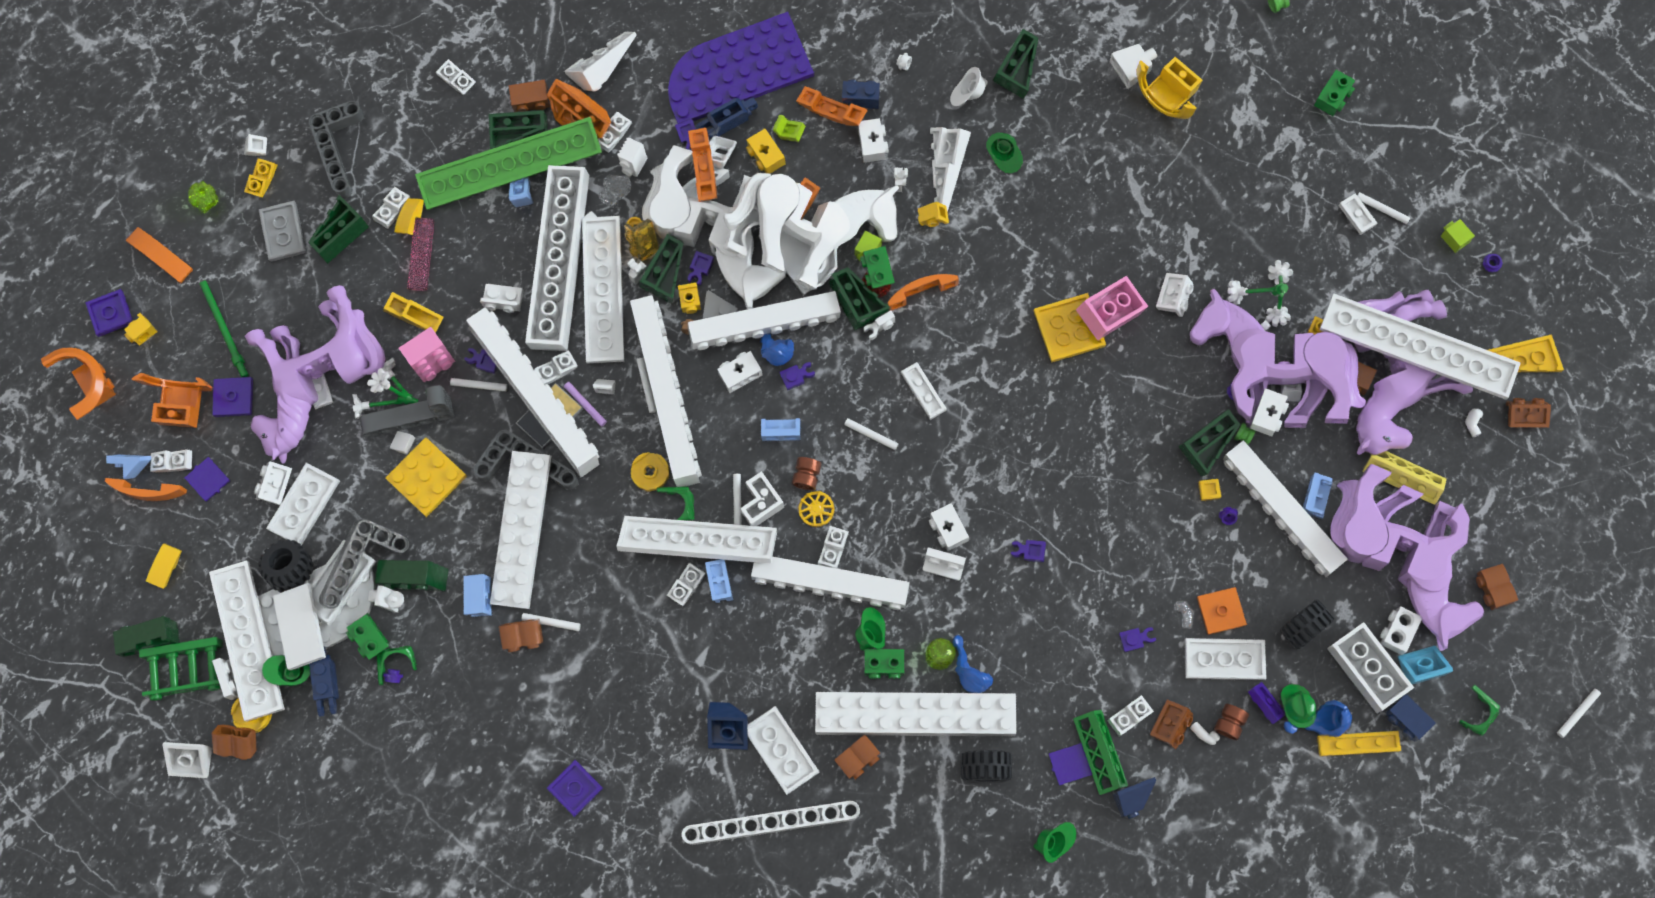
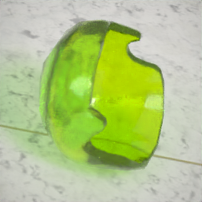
[925,638,956,670]

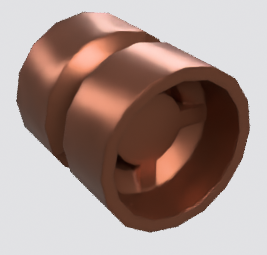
[791,457,822,490]
[1214,704,1249,741]

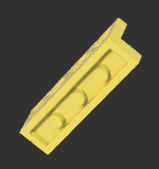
[1363,451,1446,505]

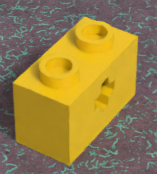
[746,129,786,174]

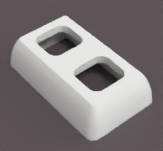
[710,136,737,169]

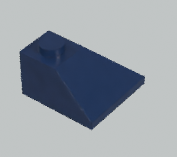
[707,702,748,750]
[1113,777,1156,820]

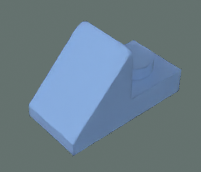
[509,177,533,207]
[106,454,151,479]

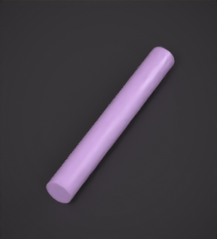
[564,382,607,427]

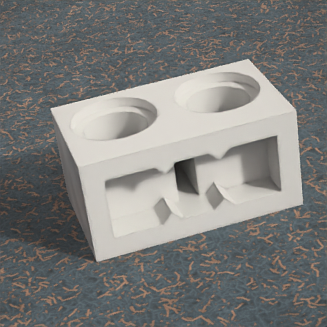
[1380,606,1422,655]

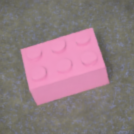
[1076,276,1148,340]
[399,327,455,382]

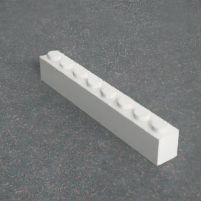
[688,291,841,350]
[1223,440,1348,577]
[751,557,909,610]

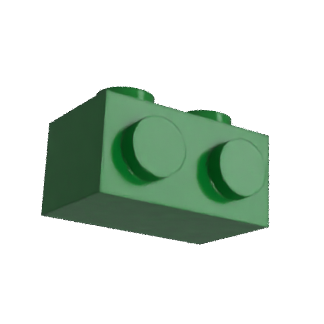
[1314,69,1355,116]
[860,246,895,289]
[346,613,390,660]
[865,649,904,679]

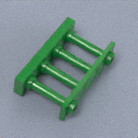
[139,637,223,701]

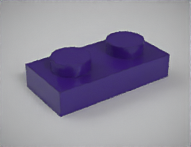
[1248,682,1285,724]

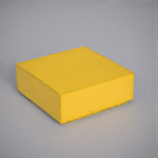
[1198,479,1221,501]

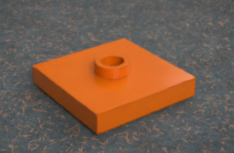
[1197,587,1247,635]

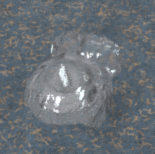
[598,174,632,208]

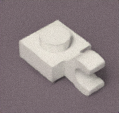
[894,168,908,192]
[627,258,647,285]
[864,310,895,340]

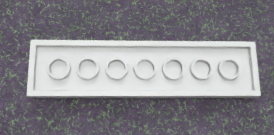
[582,216,625,364]
[490,451,551,609]
[617,516,777,563]
[209,561,285,722]

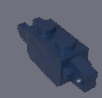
[695,97,758,138]
[309,646,339,717]

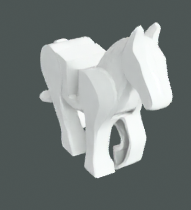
[642,145,786,310]
[723,173,899,290]

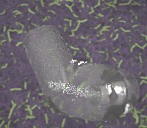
[1174,600,1194,629]

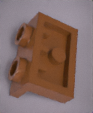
[1506,398,1551,427]
[1150,699,1193,749]

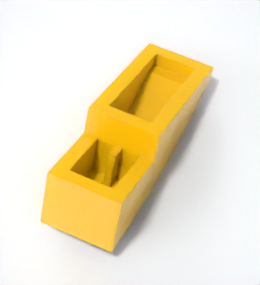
[383,292,444,333]

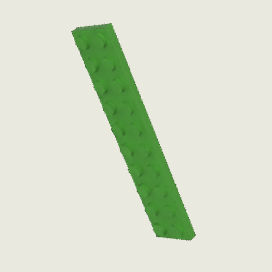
[415,117,602,210]

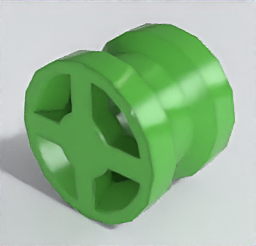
[1268,0,1290,13]
[1234,422,1256,445]

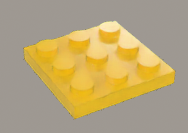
[1033,293,1106,363]
[385,437,467,517]

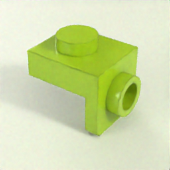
[773,115,806,142]

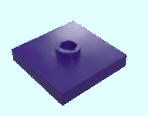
[85,289,133,337]
[213,377,253,417]
[547,760,603,817]

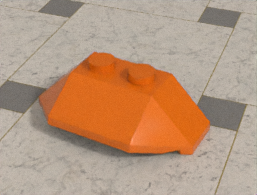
[547,79,611,138]

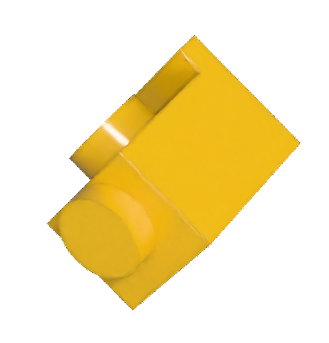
[918,201,949,227]
[678,283,701,314]
[124,313,158,346]

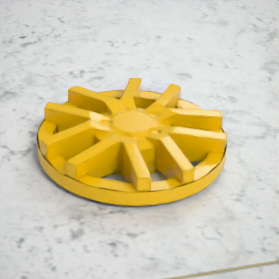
[798,491,835,527]

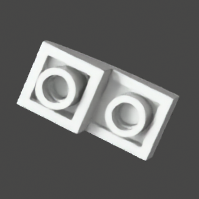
[436,59,476,95]
[598,112,632,153]
[372,187,410,229]
[534,350,577,385]
[150,449,192,472]
[818,526,849,568]
[667,563,706,606]
[1107,695,1154,737]

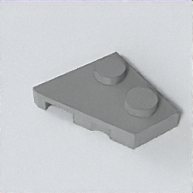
[703,290,738,319]

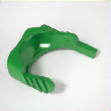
[657,487,695,521]
[377,646,417,685]
[1459,685,1500,736]

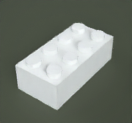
[1327,622,1414,713]

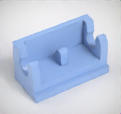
[761,418,800,441]
[1303,473,1333,519]
[705,559,733,603]
[464,574,492,617]

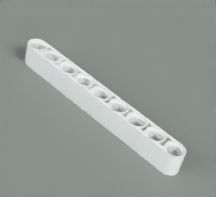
[682,801,860,845]

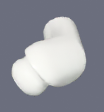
[1465,409,1483,438]
[1190,722,1220,745]

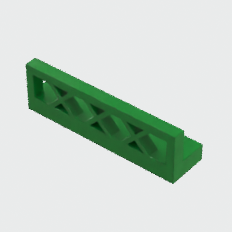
[1073,710,1128,795]

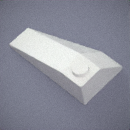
[564,32,636,92]

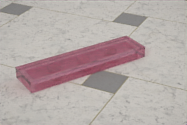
[407,218,434,291]

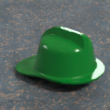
[986,133,1023,173]
[855,607,886,651]
[262,655,310,686]
[1281,684,1316,728]
[1034,822,1076,863]

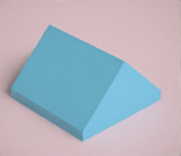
[1398,646,1453,685]

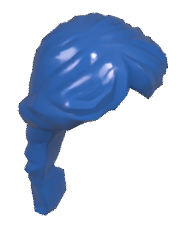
[760,333,794,366]
[952,635,993,693]
[1284,700,1352,737]

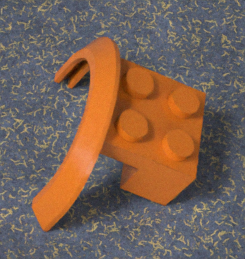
[41,348,116,420]
[132,373,213,428]

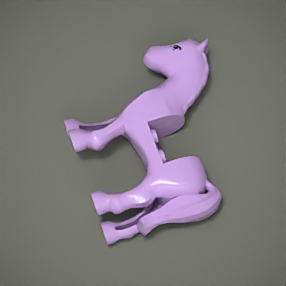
[245,285,385,463]
[1354,290,1473,455]

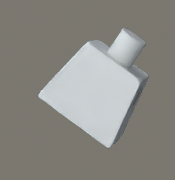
[1110,44,1157,89]

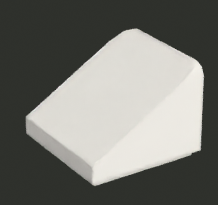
[244,134,267,156]
[593,379,616,394]
[1281,383,1302,402]
[390,431,415,455]

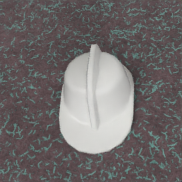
[950,67,988,106]

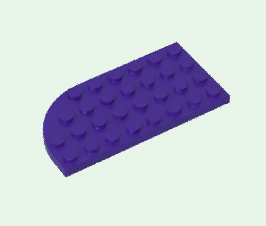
[668,12,814,124]

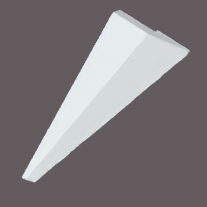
[930,127,971,212]

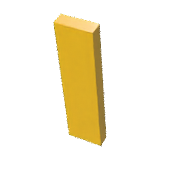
[1317,731,1401,756]

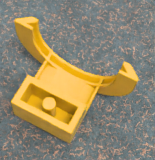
[1136,57,1203,119]

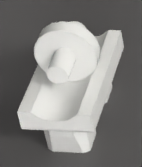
[368,586,404,612]

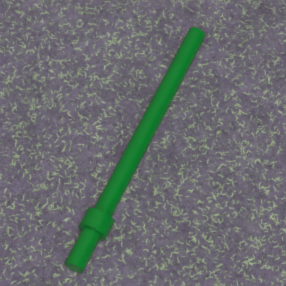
[199,281,249,378]

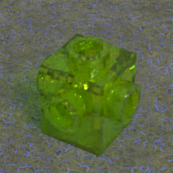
[188,181,218,214]

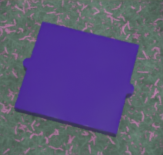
[184,457,230,502]
[1048,743,1092,785]

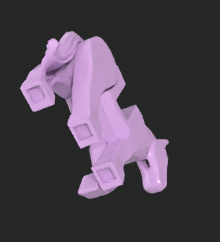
[1190,289,1366,428]
[1331,464,1484,651]

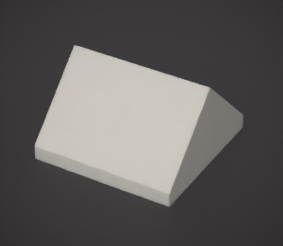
[163,742,212,778]

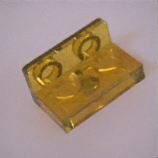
[624,219,659,261]

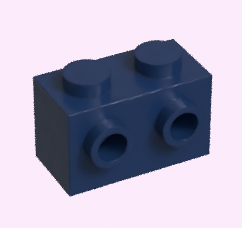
[842,80,880,109]
[1385,694,1436,742]

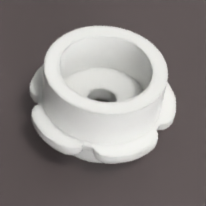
[896,53,912,71]

